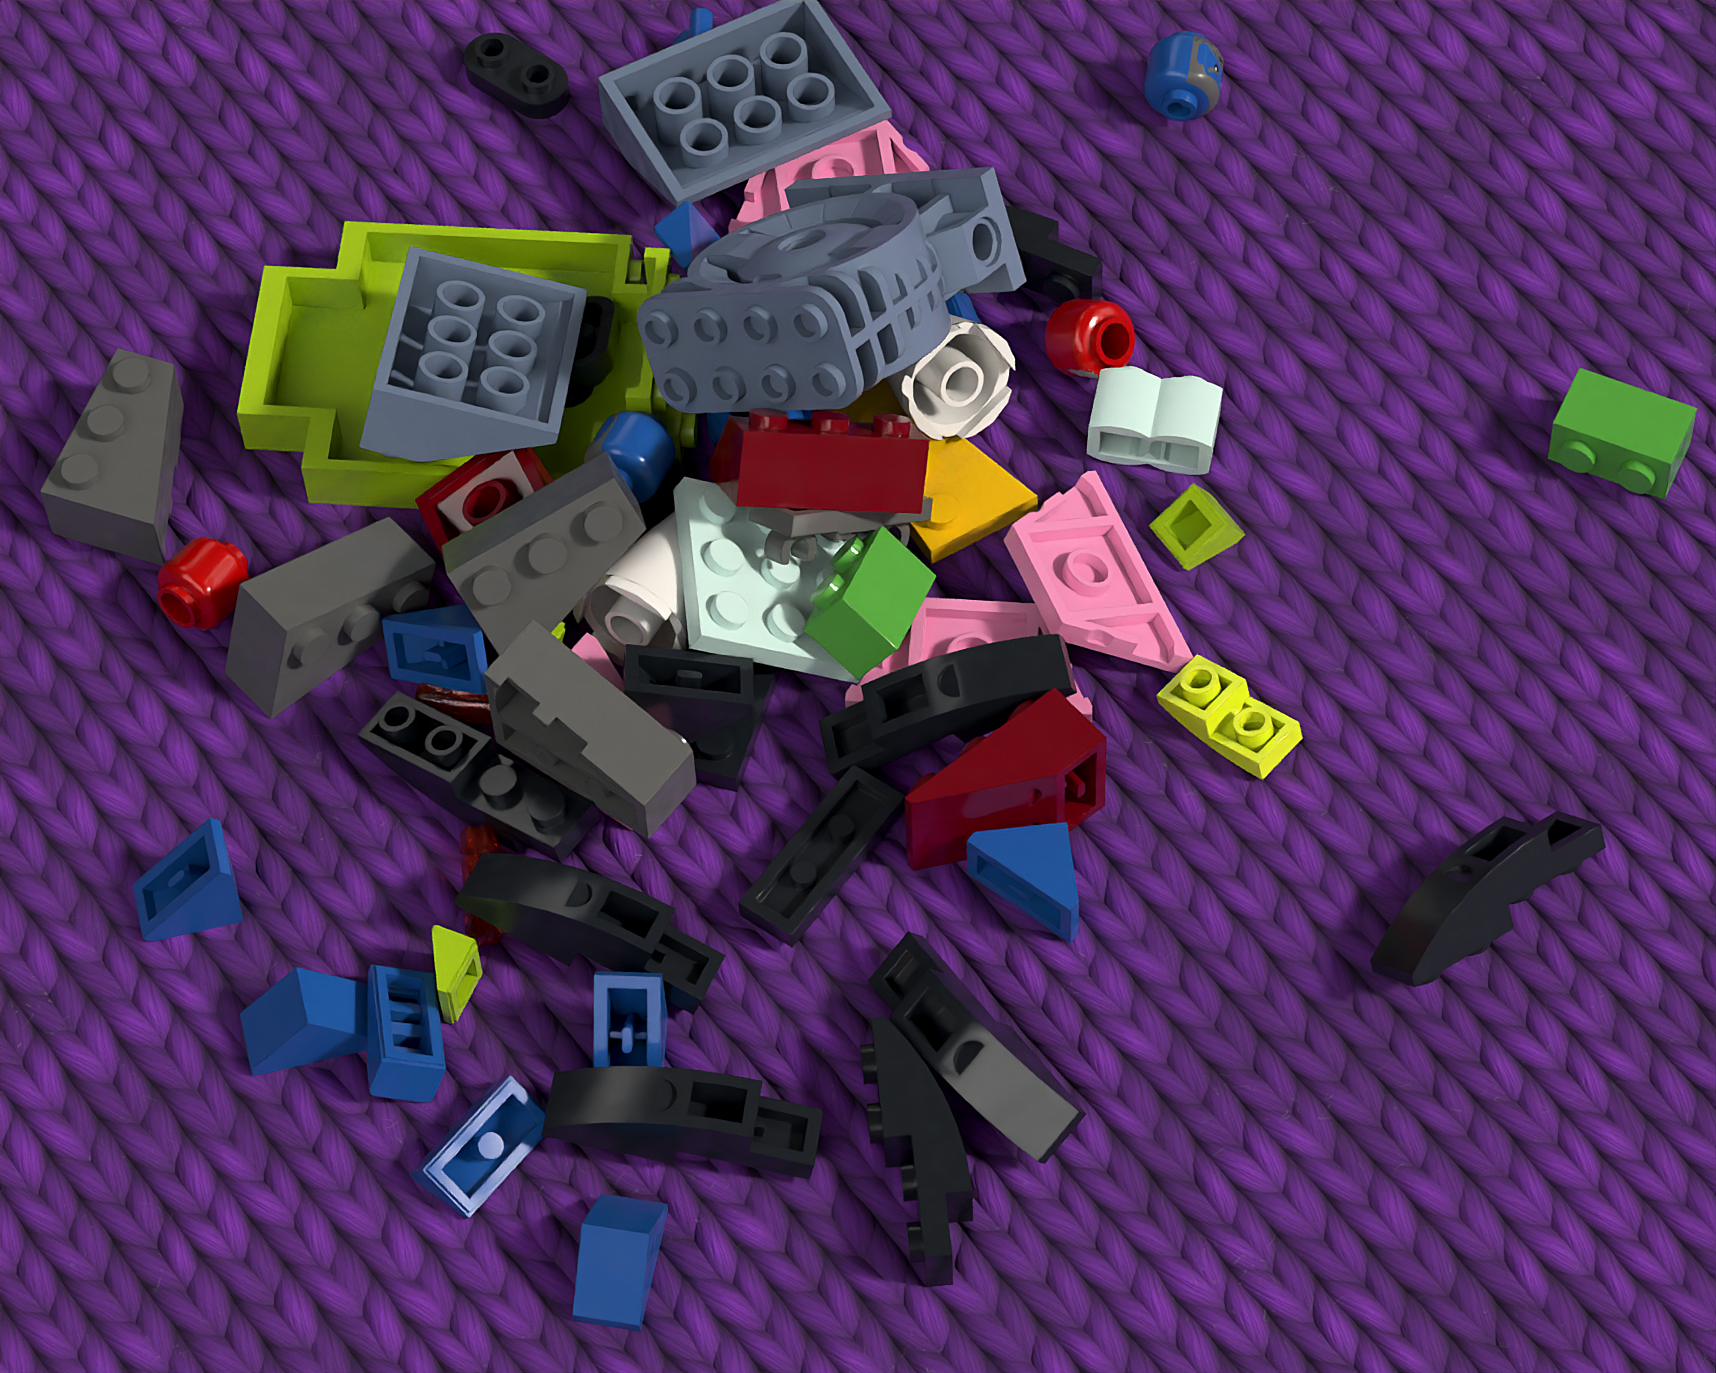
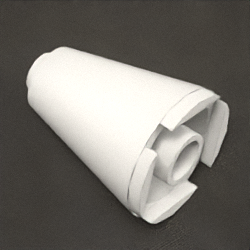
[885,314,1015,440]
[573,511,689,667]

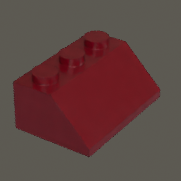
[708,408,930,514]

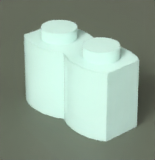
[1087,366,1223,475]

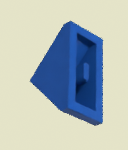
[382,604,489,695]
[133,818,244,942]
[967,822,1079,943]
[240,967,368,1077]
[594,971,668,1068]
[573,1193,668,1332]

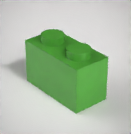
[1548,368,1697,500]
[803,526,936,680]

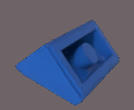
[653,201,721,274]
[409,1075,546,1219]

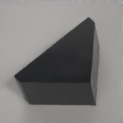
[623,644,754,744]

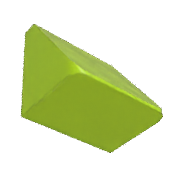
[1149,483,1245,571]
[432,925,483,1025]

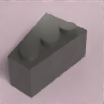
[40,348,184,566]
[441,451,646,656]
[225,516,436,720]
[484,619,697,839]

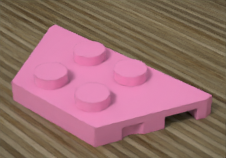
[728,120,930,233]
[1003,470,1193,673]
[845,597,1092,723]

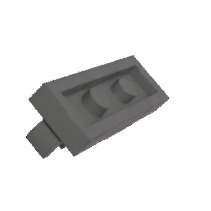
[749,495,933,565]

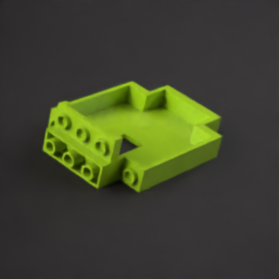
[237,221,698,509]

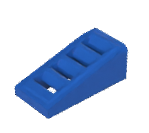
[367,965,446,1103]

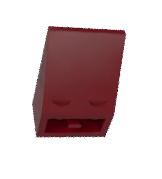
[905,687,1107,871]

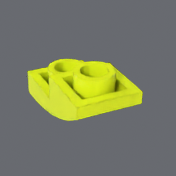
[1157,654,1303,780]

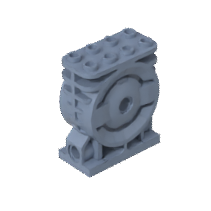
[637,167,1027,413]

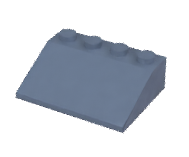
[597,0,892,208]
[359,246,588,462]

